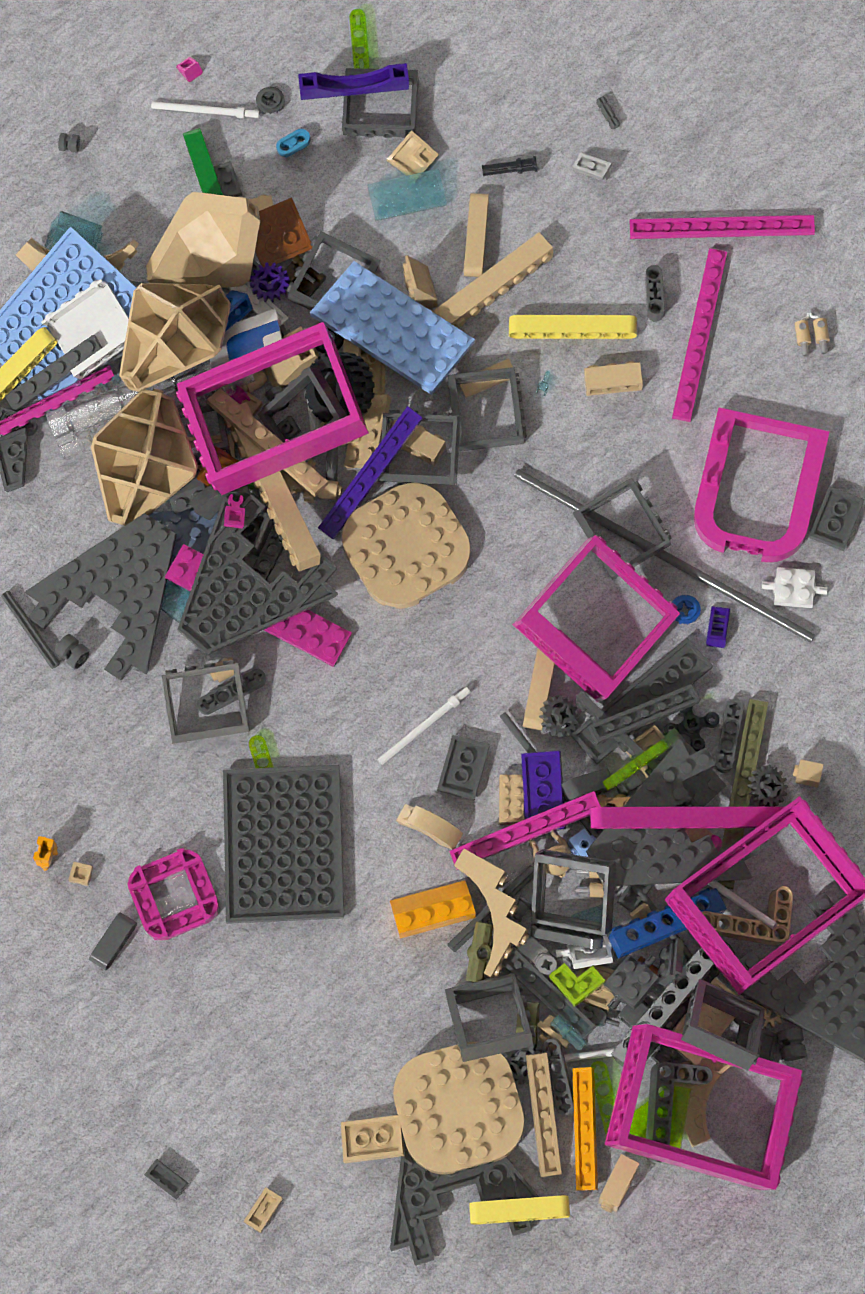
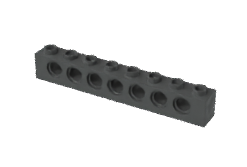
[611,941,736,1067]

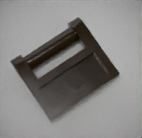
[284,255,326,297]

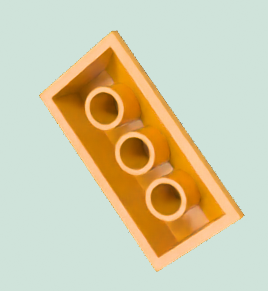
[390,880,476,939]

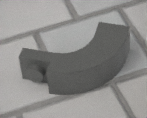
[191,485,259,520]

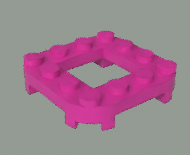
[127,848,219,940]

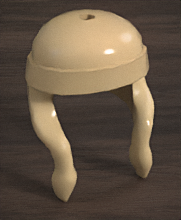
[529,830,571,878]

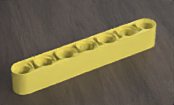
[509,315,637,339]

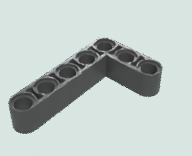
[646,1062,713,1163]

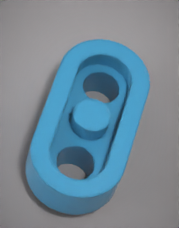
[276,129,310,157]

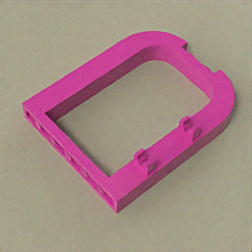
[694,407,830,562]

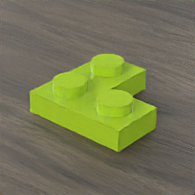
[549,963,606,1007]

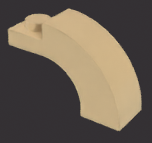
[396,804,463,850]

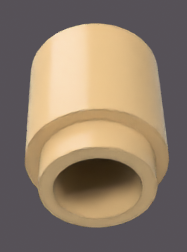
[239,370,268,393]
[316,480,342,500]
[210,657,234,683]

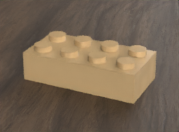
[499,775,524,825]

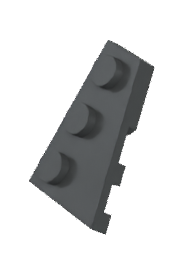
[0,428,28,493]

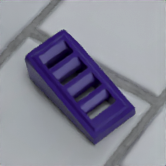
[706,606,730,648]

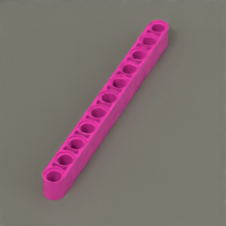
[590,807,789,829]

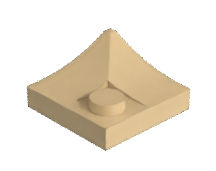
[386,130,439,183]

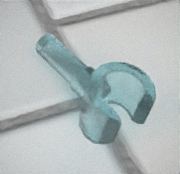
[536,371,550,396]

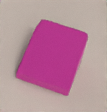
[176,57,203,82]

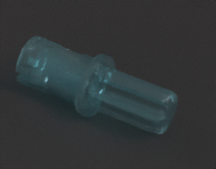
[550,1015,586,1050]

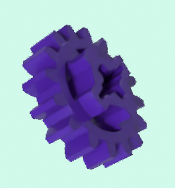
[250,263,290,303]

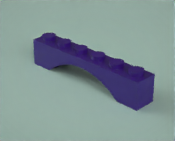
[298,63,409,100]

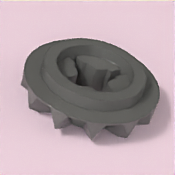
[256,87,285,115]

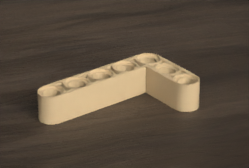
[702,886,793,946]

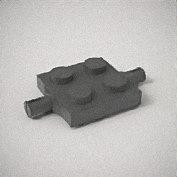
[603,954,660,1011]

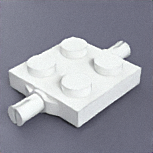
[761,567,827,608]
[555,934,613,969]

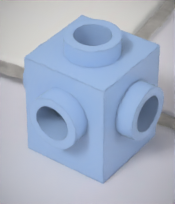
[568,828,596,857]

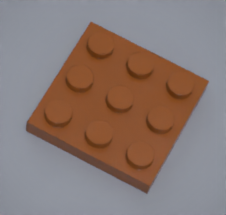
[255,197,313,268]

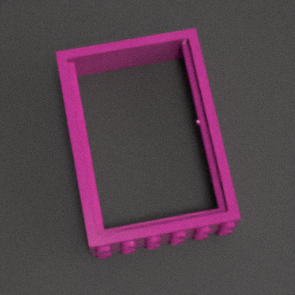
[176,322,369,495]
[665,796,865,995]
[605,1024,803,1190]

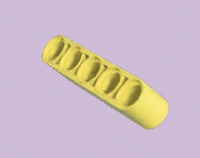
[0,327,58,401]
[469,1195,570,1225]

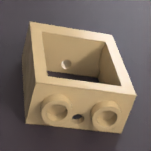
[599,1154,639,1213]

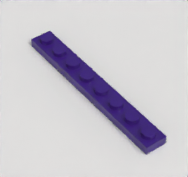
[318,406,423,540]

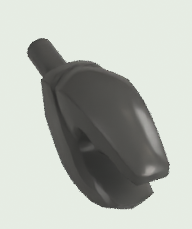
[583,1006,620,1027]

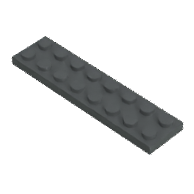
[571,638,713,765]

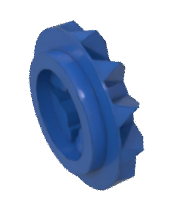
[672,595,701,625]

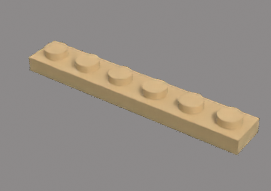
[526,1052,562,1177]

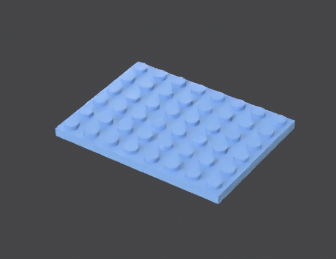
[0,227,137,412]

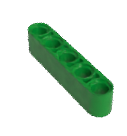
[183,128,223,195]

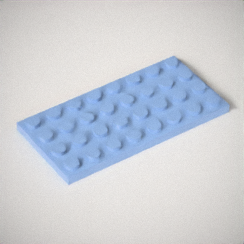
[310,261,475,395]

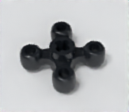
[663,706,720,752]

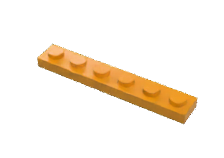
[573,1067,598,1191]

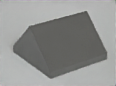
[241,513,274,557]

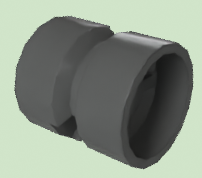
[54,634,91,670]
[777,1028,807,1061]

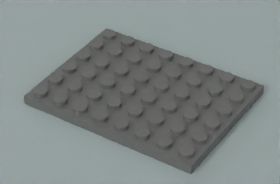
[223,765,344,924]

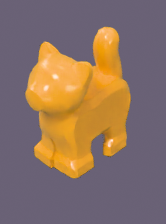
[33,836,58,871]

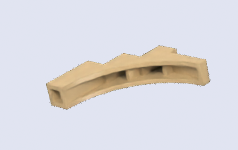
[16,237,139,271]
[454,849,529,978]

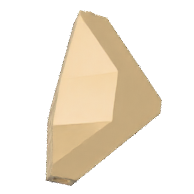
[146,192,260,288]
[119,283,231,392]
[91,388,198,526]

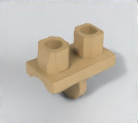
[537,1015,574,1050]

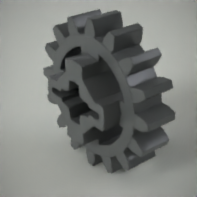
[539,695,580,738]
[748,765,788,807]
[505,1043,543,1085]

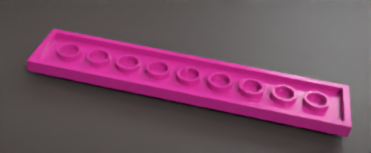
[165,544,352,667]

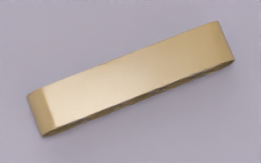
[464,193,489,277]
[523,649,555,731]

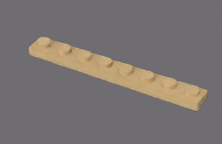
[207,388,328,497]

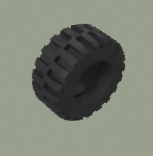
[304,352,375,423]

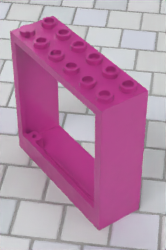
[512,535,680,702]

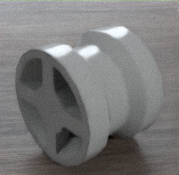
[535,953,557,975]

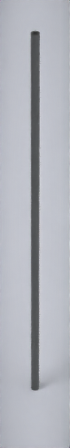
[500,712,744,1026]

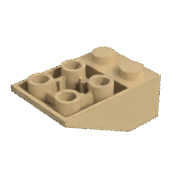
[403,255,438,309]
[264,326,319,388]

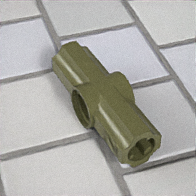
[465,922,493,983]

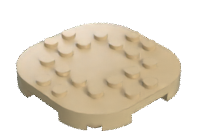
[342,483,470,609]
[393,1042,524,1174]

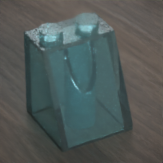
[45,211,103,251]

